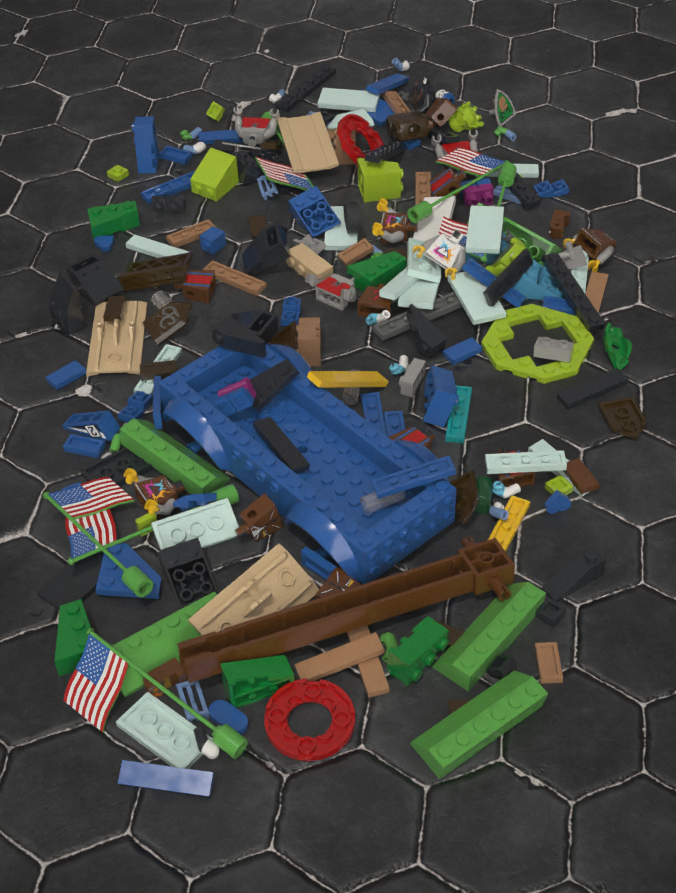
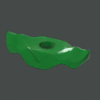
[603,323,632,370]

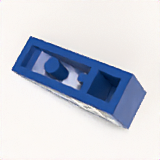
[62,410,121,441]

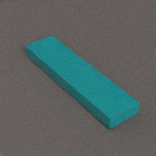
[445,385,472,444]

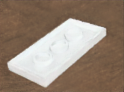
[413,196,456,242]

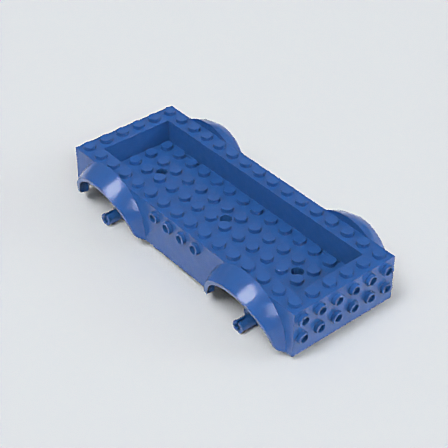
[158,344,456,584]

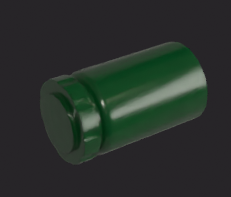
[473,476,493,514]

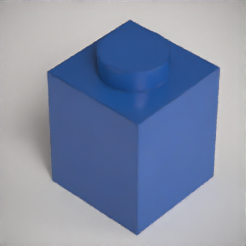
[200,226,226,255]

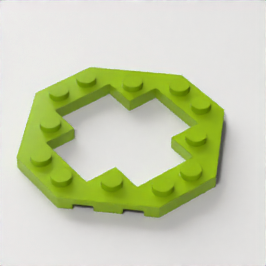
[481,304,594,384]

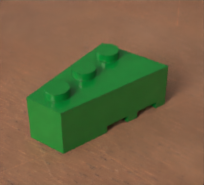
[347,251,407,292]
[54,599,91,677]
[387,616,449,686]

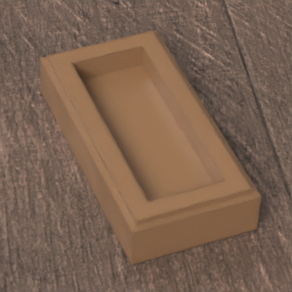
[337,238,374,267]
[534,642,563,684]

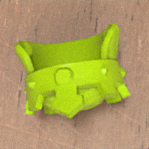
[448,101,484,133]

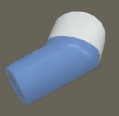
[392,58,410,72]
[269,89,286,104]
[183,142,206,155]
[489,502,509,520]

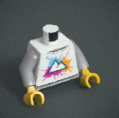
[412,229,466,280]

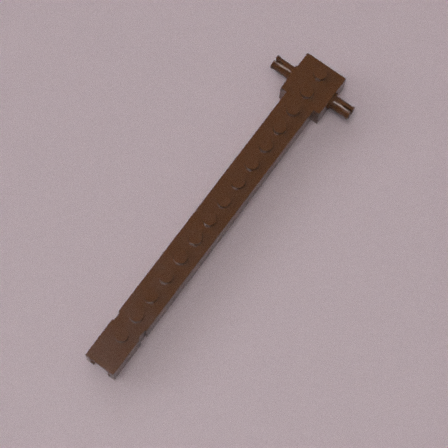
[177,536,515,683]

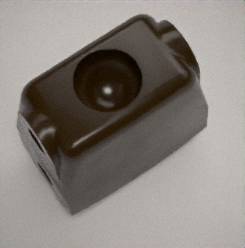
[386,111,430,141]

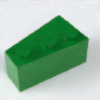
[87,201,140,240]
[220,655,295,708]

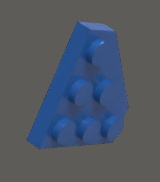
[96,543,162,599]

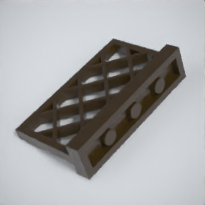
[118,252,193,292]

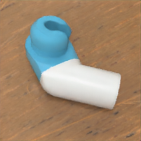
[366,310,390,325]
[389,355,408,375]
[493,481,521,499]

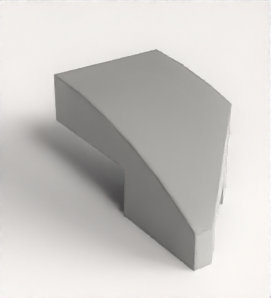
[293,234,326,254]

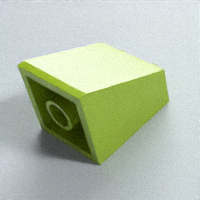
[190,148,239,202]
[357,158,403,203]

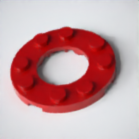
[337,114,386,165]
[264,678,355,761]

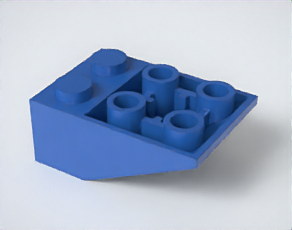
[289,186,341,238]

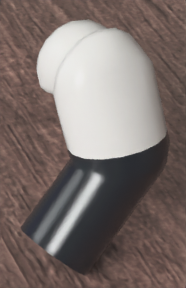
[193,727,219,759]

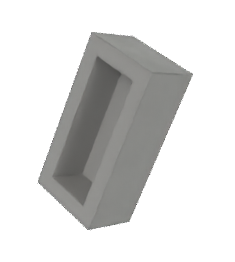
[533,337,574,362]
[399,358,426,398]

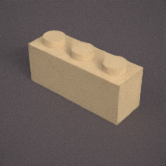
[286,243,333,280]

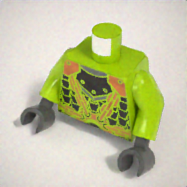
[478,230,526,277]

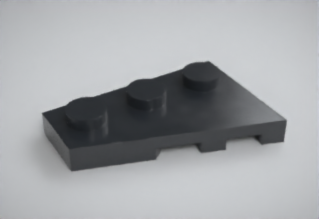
[250,359,300,412]

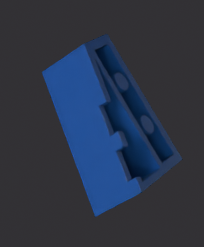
[132,117,159,173]
[423,365,459,428]

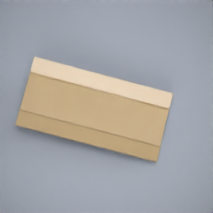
[277,112,339,173]
[86,301,147,376]
[187,544,319,635]

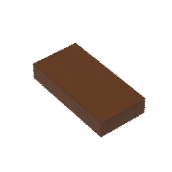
[563,458,599,495]

